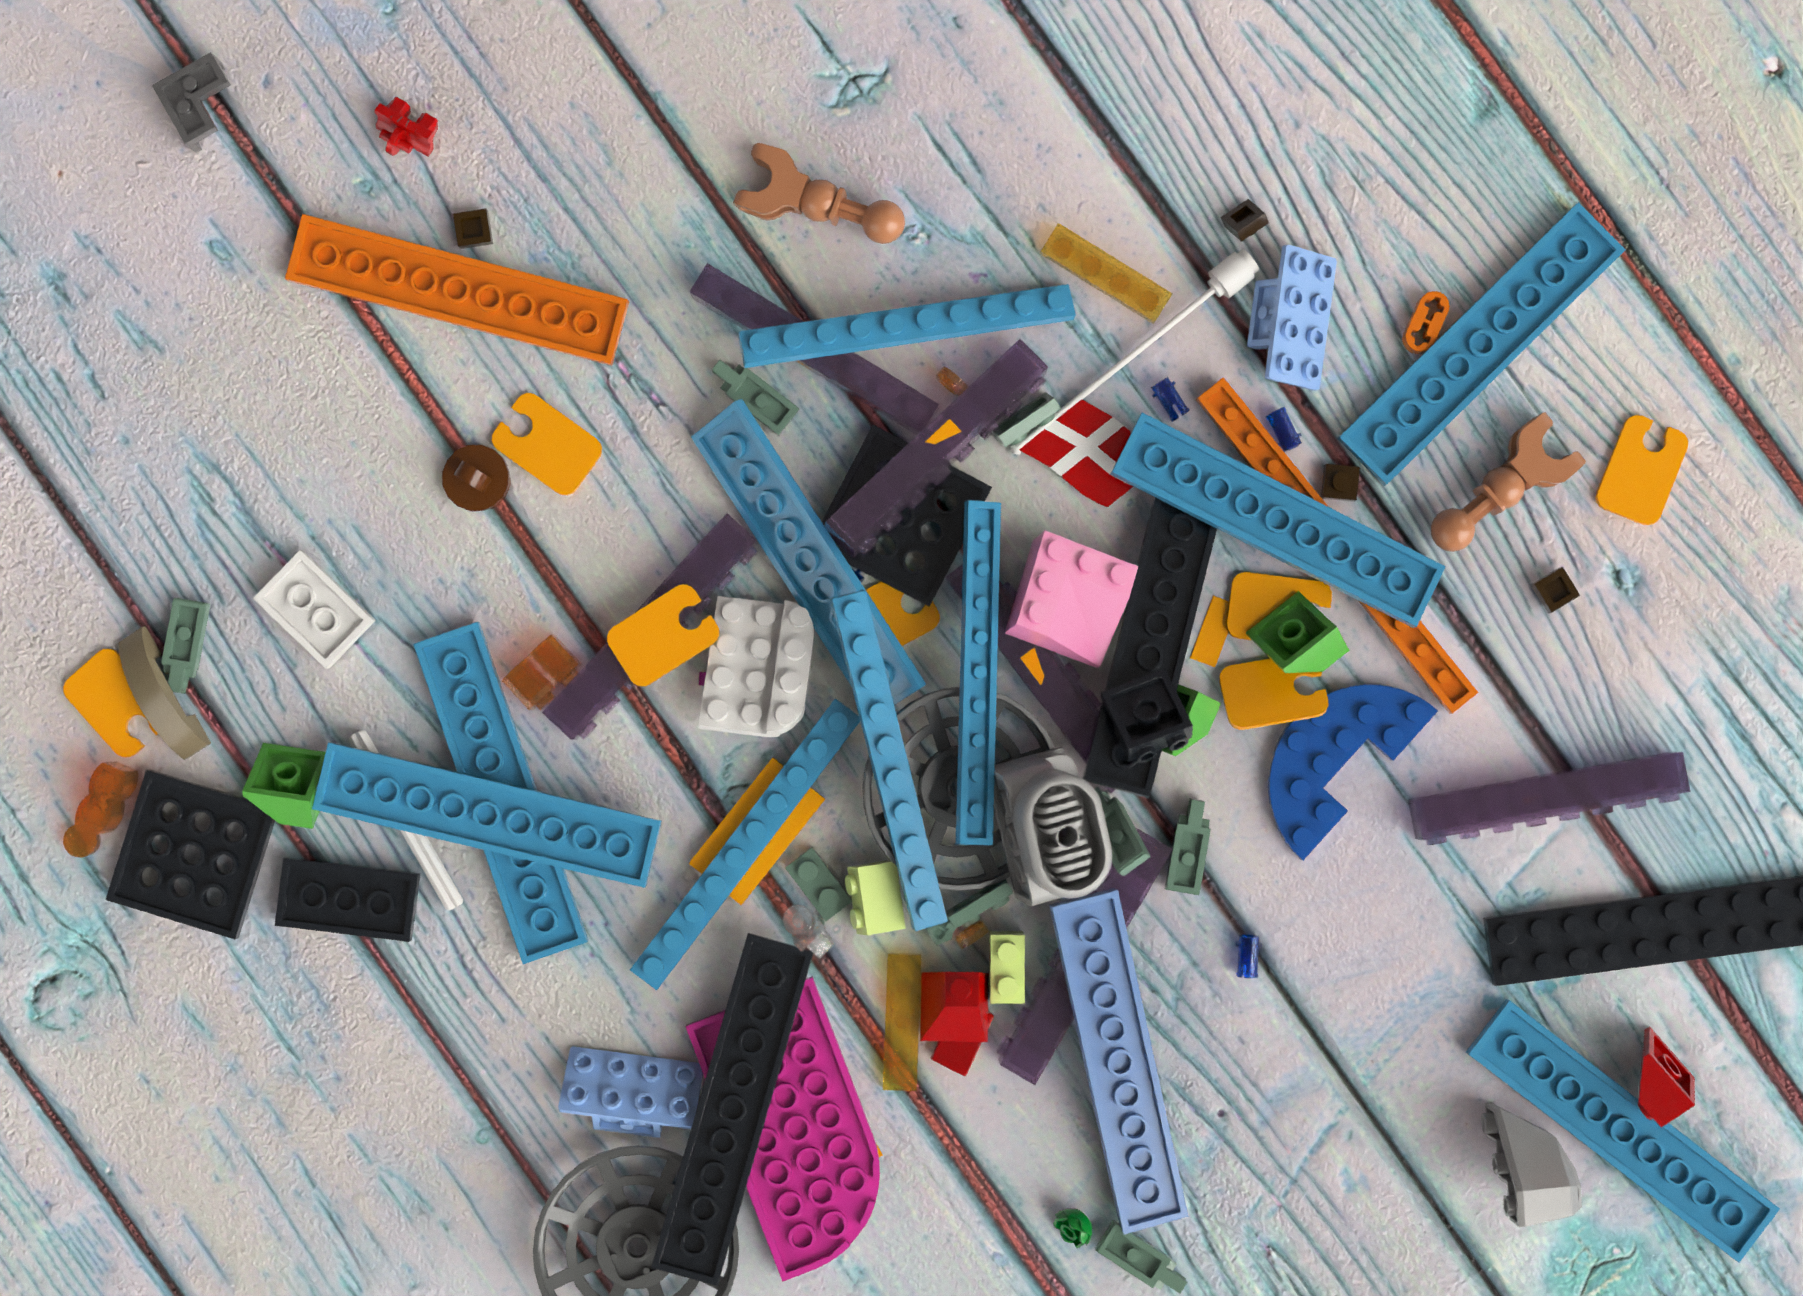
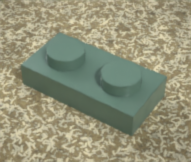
[990,392,1061,447]
[785,847,852,921]

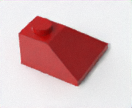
[920,972,989,1042]
[1638,1026,1695,1128]

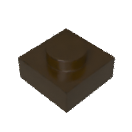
[1221,199,1269,242]
[453,208,493,249]
[1321,464,1360,502]
[1531,567,1580,613]

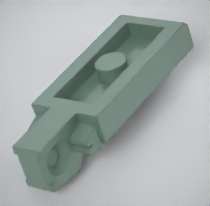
[712,360,799,436]
[161,597,211,694]
[1095,786,1151,876]
[1165,798,1211,895]
[926,879,1013,945]
[1095,1220,1188,1294]

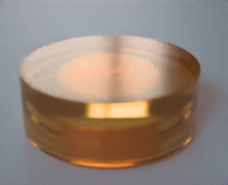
[936,366,969,397]
[63,823,101,858]
[955,920,989,949]

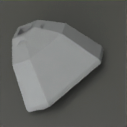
[1481,1103,1582,1227]

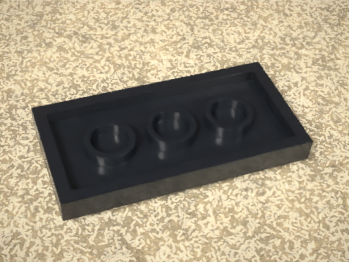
[275,857,421,942]

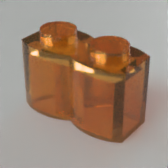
[501,634,582,711]
[75,761,138,835]

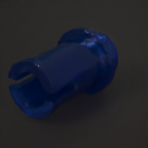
[1151,377,1190,422]
[1265,407,1302,452]
[1235,934,1262,979]

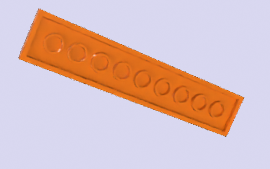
[285,214,629,366]

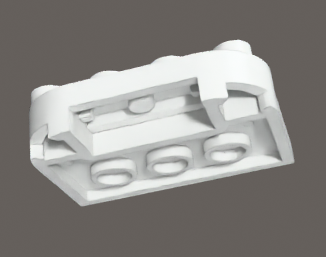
[698,596,814,737]

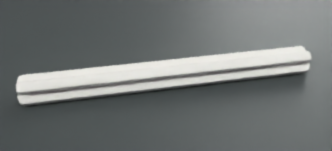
[349,730,463,910]

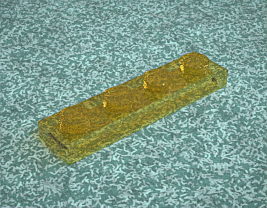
[1040,223,1173,324]
[883,953,921,1091]

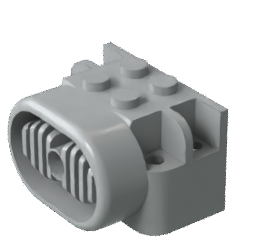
[994,747,1112,907]

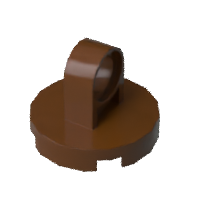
[442,445,511,512]

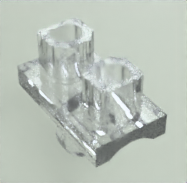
[783,905,834,959]

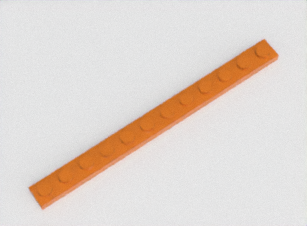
[1196,377,1479,714]

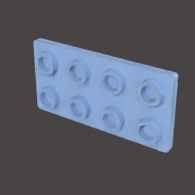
[1247,245,1337,391]
[558,1047,703,1138]

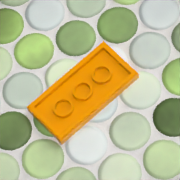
[688,757,825,905]

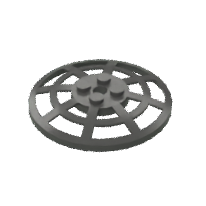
[862,687,1055,891]
[533,1145,739,1296]

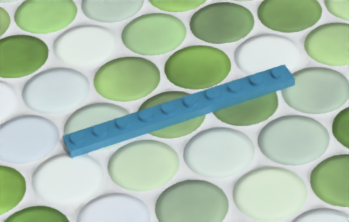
[738,284,1076,368]
[956,500,1001,846]
[830,590,948,931]
[630,698,860,990]

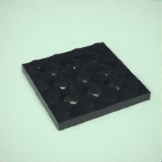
[822,425,992,607]
[105,770,275,939]

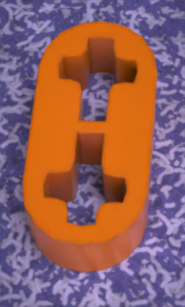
[1402,291,1450,354]

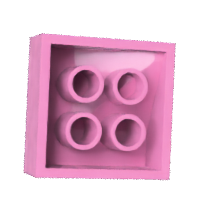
[1005,531,1138,668]

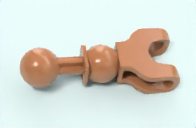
[733,143,905,244]
[1431,412,1586,552]

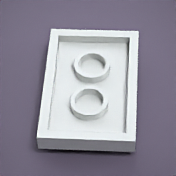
[253,550,376,669]

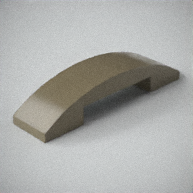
[118,626,211,760]

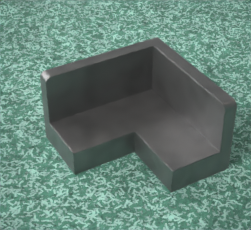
[152,52,231,153]

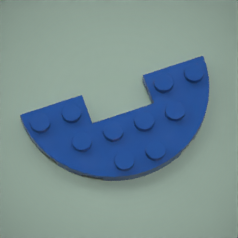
[1268,685,1438,861]

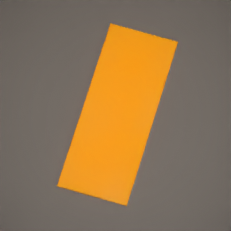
[1190,595,1229,667]

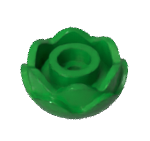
[1053,1208,1092,1248]

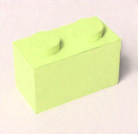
[845,861,906,936]
[989,931,1025,1004]

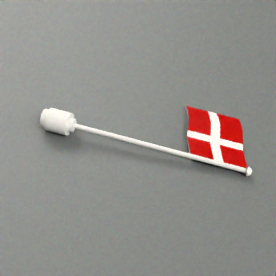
[1010,249,1259,507]

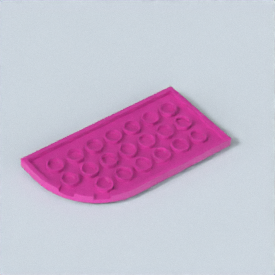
[685,976,880,1282]

